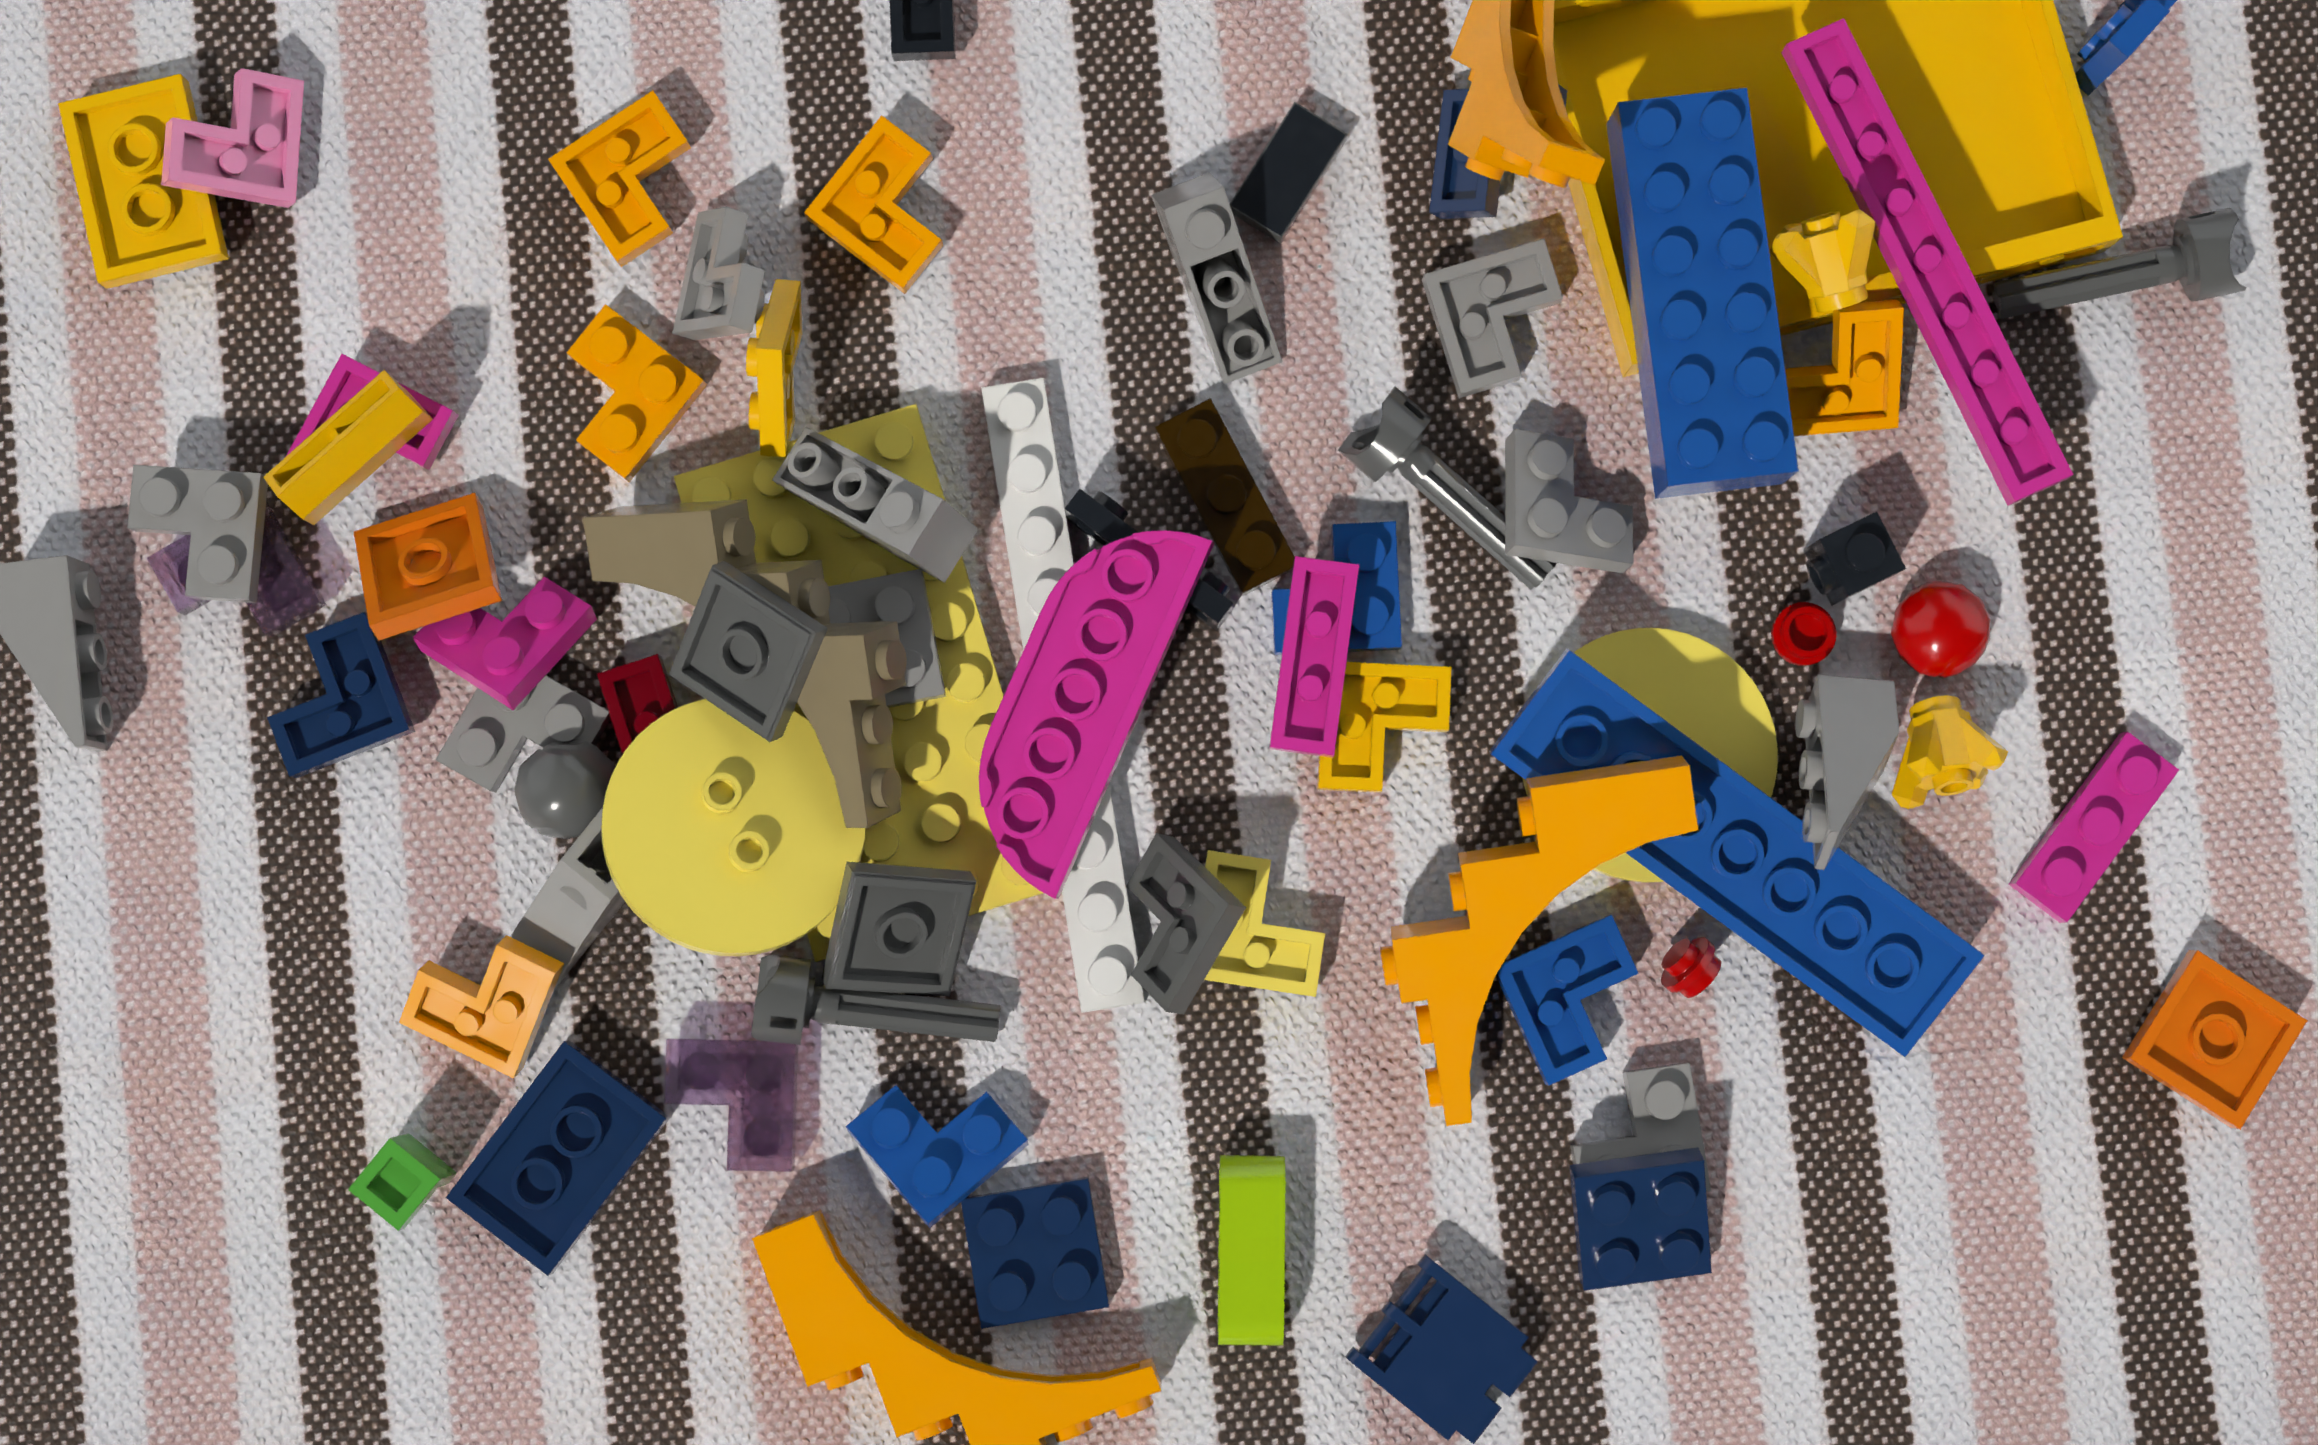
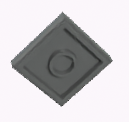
[669,561,828,742]
[822,862,976,996]

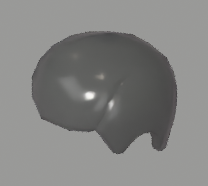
[514,742,615,839]

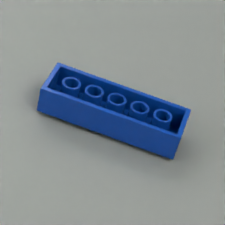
[1606,88,1799,499]

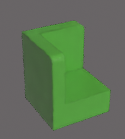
[348,1133,457,1231]

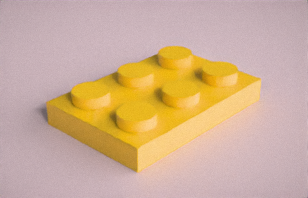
[58,74,229,289]

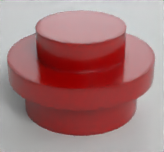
[1771,602,1837,666]
[1661,937,1721,998]

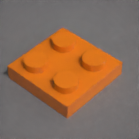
[354,492,502,641]
[2122,950,2308,1129]

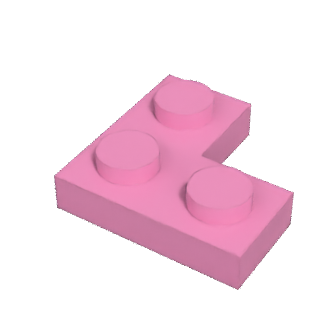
[161,68,304,208]

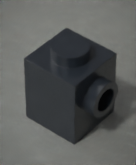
[1803,511,1906,606]

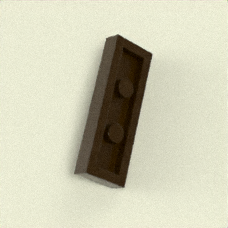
[1155,398,1295,597]

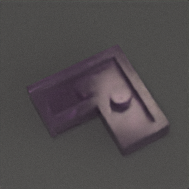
[147,500,327,637]
[664,1038,798,1172]

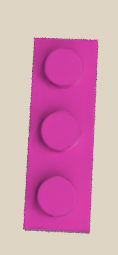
[1269,556,1359,758]
[2008,731,2179,923]

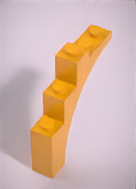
[1448,0,1605,188]
[1380,756,1698,1126]
[752,1209,1161,1445]

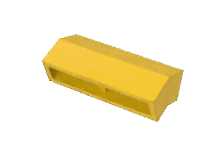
[263,370,433,525]

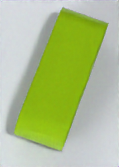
[1218,1155,1286,1346]

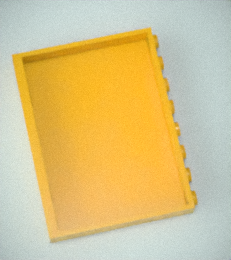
[1553,0,2123,377]

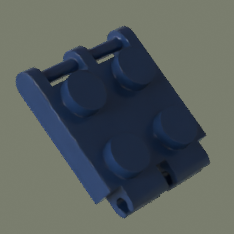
[1345,1254,1538,1444]

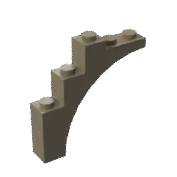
[582,499,907,828]

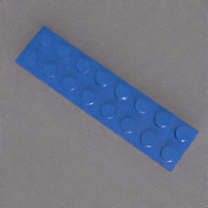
[1489,648,1985,1057]

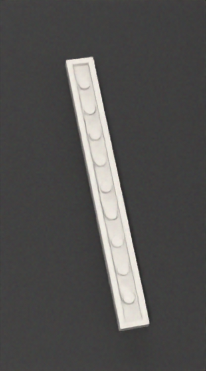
[981,377,1145,1013]

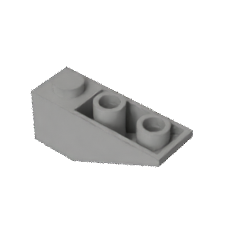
[1151,172,1282,384]
[772,427,978,583]
[0,555,113,752]
[1795,675,1899,870]
[510,809,625,990]

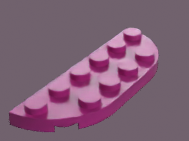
[979,530,1214,899]

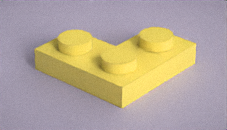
[1204,850,1325,997]

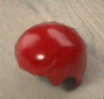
[1891,580,1991,678]

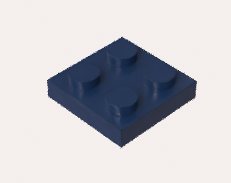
[1569,1147,1712,1291]
[961,1177,1110,1329]

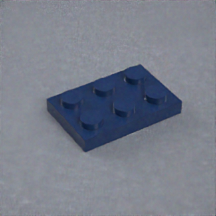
[446,1040,671,1276]

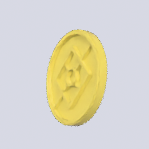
[1523,628,1778,883]
[601,699,865,956]

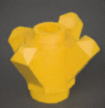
[1770,209,1876,312]
[1891,695,2008,809]

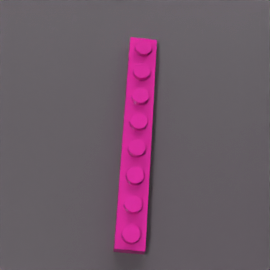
[1781,18,2073,506]

